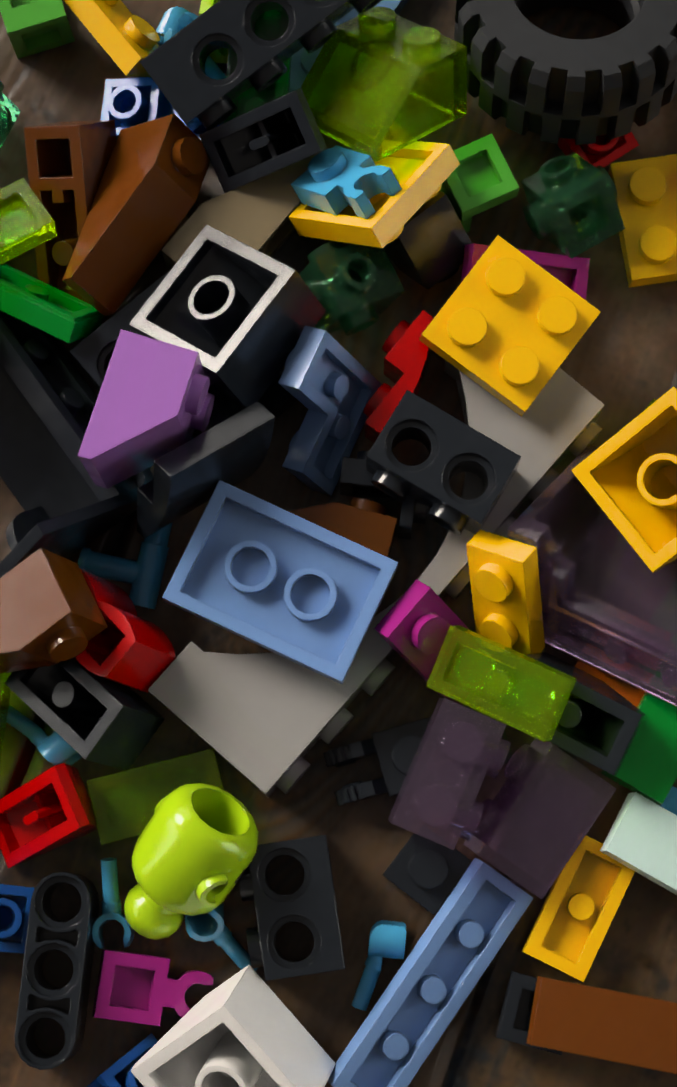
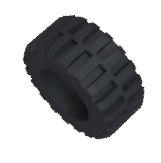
[453,0,677,145]

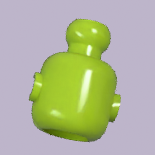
[124,783,259,940]

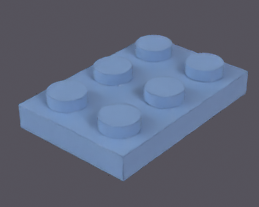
[162,480,398,684]

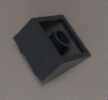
[129,224,326,409]

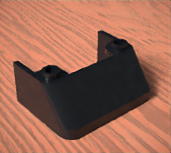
[0,310,154,578]

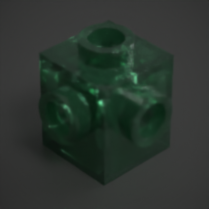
[521,152,625,259]
[299,241,405,336]

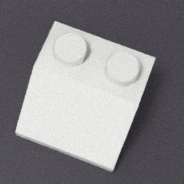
[131,964,336,1087]

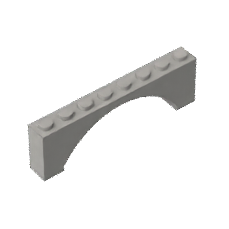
[148,360,604,797]

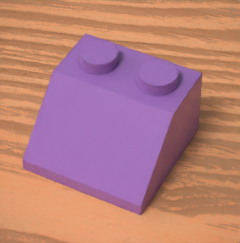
[78,329,215,489]

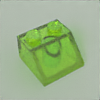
[301,6,467,161]

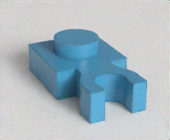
[291,145,402,219]

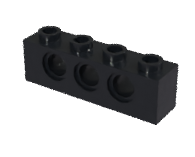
[140,0,382,131]

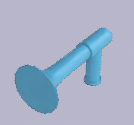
[78,437,194,610]

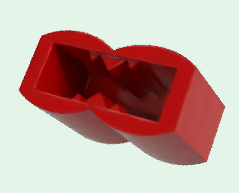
[76,568,176,693]

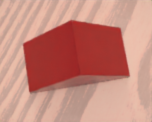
[0,763,102,869]

